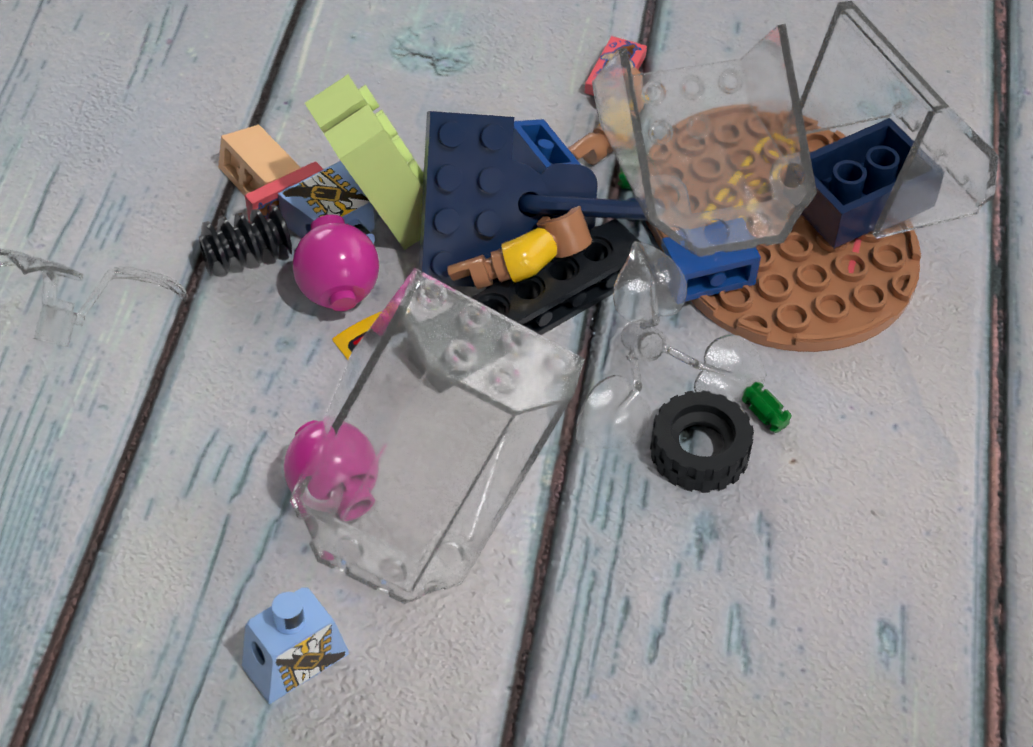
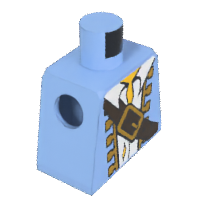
[278,161,375,244]
[242,587,349,705]

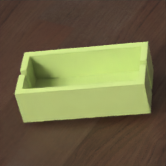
[305,74,424,250]

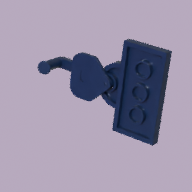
[418,111,663,288]

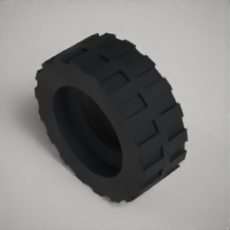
[650,390,754,493]

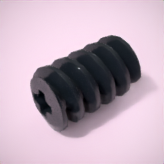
[198,204,292,276]

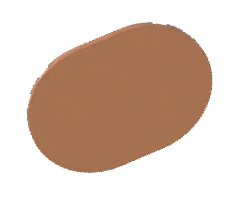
[639,105,921,352]

